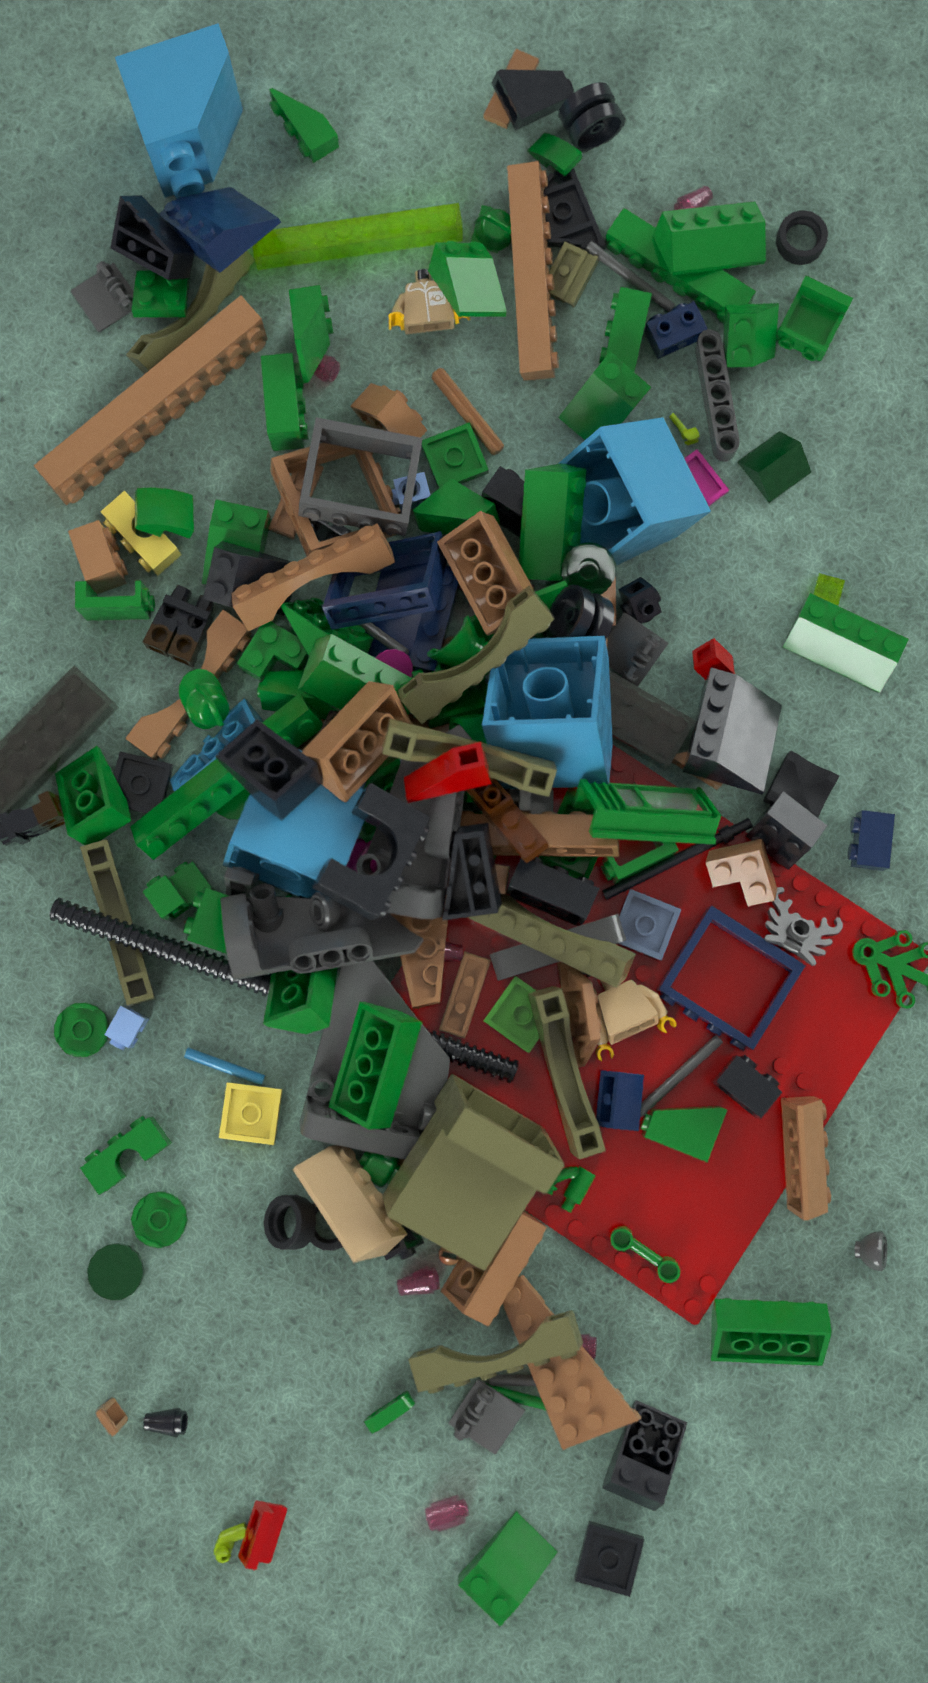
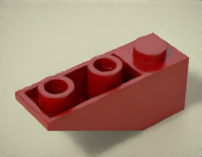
[404,742,491,803]

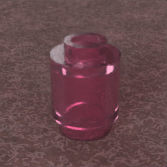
[425,1494,469,1532]

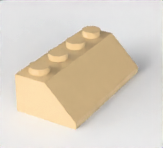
[293,1145,407,1262]

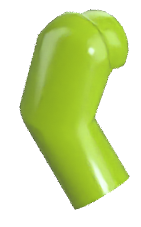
[214,1522,247,1563]

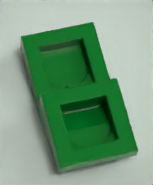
[527,132,582,176]

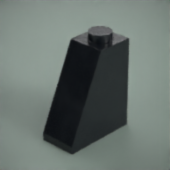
[491,69,574,131]

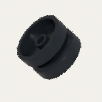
[558,82,625,152]
[547,585,615,640]

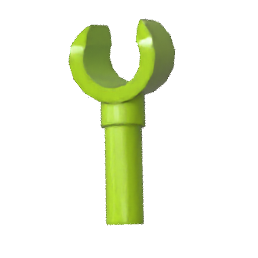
[669,413,700,446]

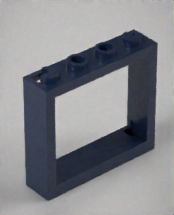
[322,532,447,630]
[656,905,806,1052]

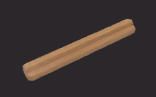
[432,368,504,455]

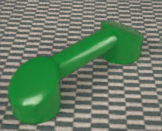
[610,1226,680,1283]

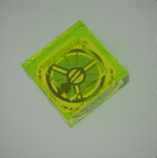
[813,573,845,606]

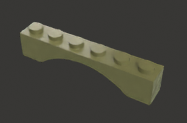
[126,251,255,374]
[398,586,554,724]
[382,719,557,797]
[80,839,155,1007]
[467,894,636,988]
[528,986,606,1159]
[408,1310,583,1394]

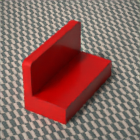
[238,1500,287,1570]

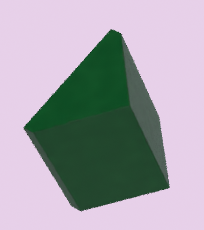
[738,431,811,503]

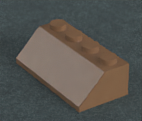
[437,511,535,635]
[302,681,412,802]
[781,1096,831,1220]
[441,1211,547,1327]

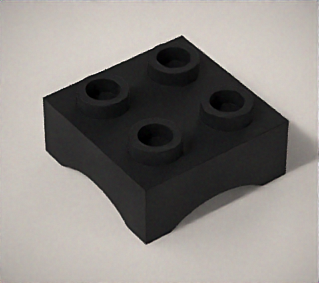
[763,751,839,818]

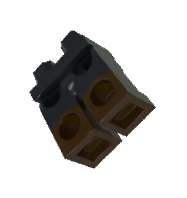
[142,585,214,668]
[0,790,65,846]

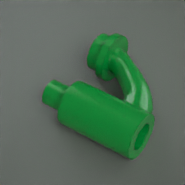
[547,1166,596,1213]

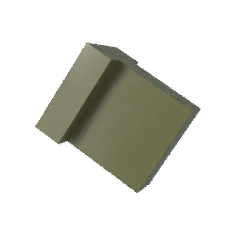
[382,1074,564,1271]

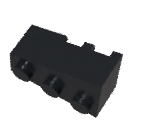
[110,195,195,280]
[442,823,502,920]

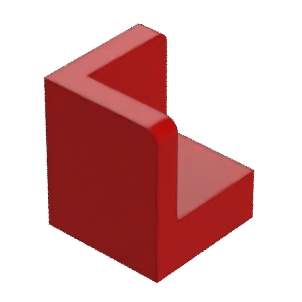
[692,638,735,680]

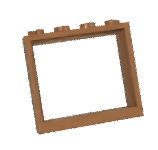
[270,443,401,557]

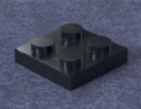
[114,752,174,814]
[574,1521,645,1597]

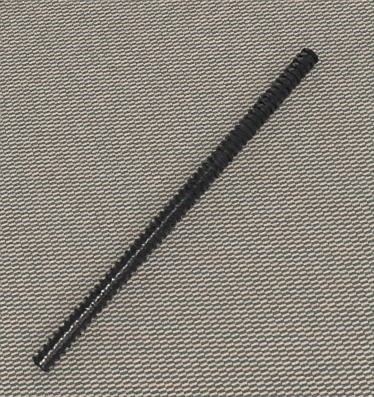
[49,897,519,1084]

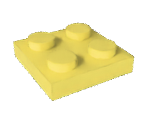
[219,1082,283,1145]

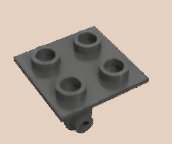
[70,261,134,333]
[607,612,669,687]
[448,1379,525,1455]

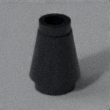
[143,1408,188,1438]

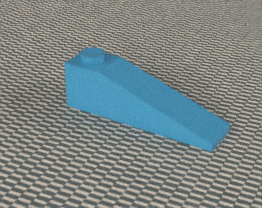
[170,698,264,792]

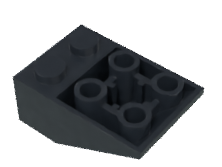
[602,1400,688,1511]

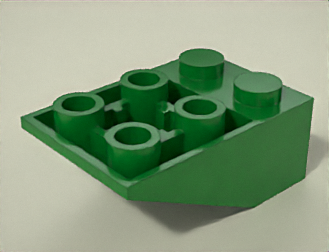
[281,597,374,656]

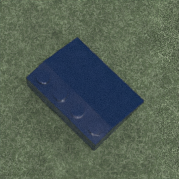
[159,187,281,273]
[365,563,460,673]

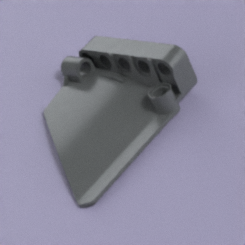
[299,961,450,1160]

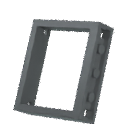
[298,417,422,536]

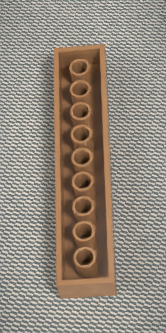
[34,295,268,506]

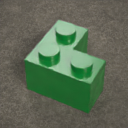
[237,621,309,682]
[142,861,215,922]

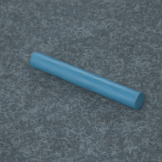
[184,1047,265,1086]

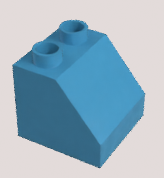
[115,23,243,198]
[558,417,711,566]
[482,636,613,789]
[223,749,366,898]

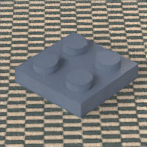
[618,889,681,961]

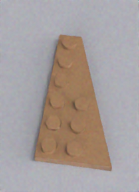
[390,895,448,1009]
[502,1275,642,1450]

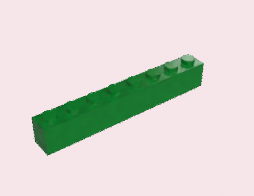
[130,693,324,860]

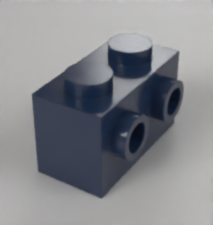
[644,302,708,360]
[847,810,895,871]
[596,1070,644,1131]

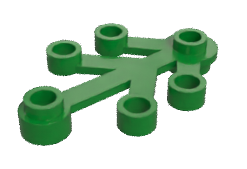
[852,930,928,1009]

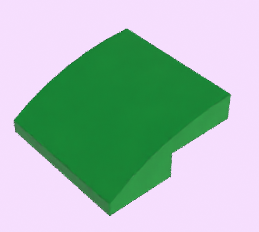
[135,488,194,539]

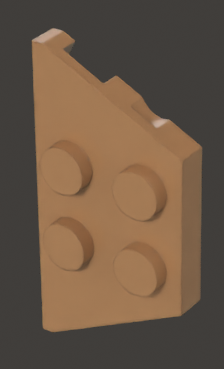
[557,962,602,1067]

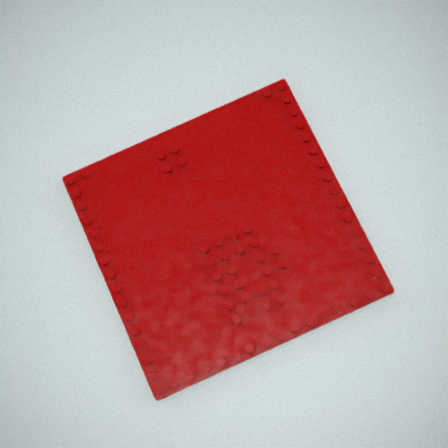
[390,745,928,1325]

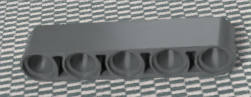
[695,329,740,461]
[490,914,627,981]

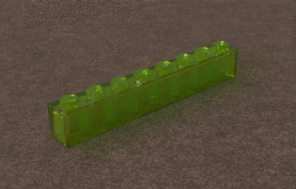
[252,203,463,270]

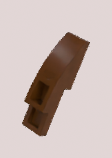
[466,777,549,864]

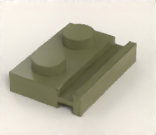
[549,242,599,308]

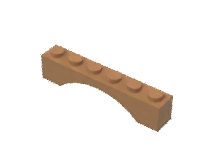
[232,523,395,632]
[125,610,252,760]

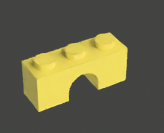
[100,491,181,576]

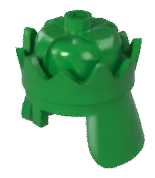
[427,615,490,677]

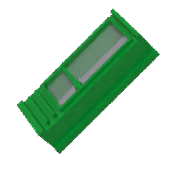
[571,779,722,845]

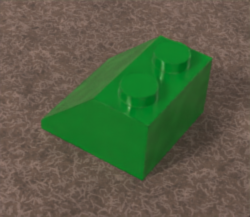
[723,303,779,368]

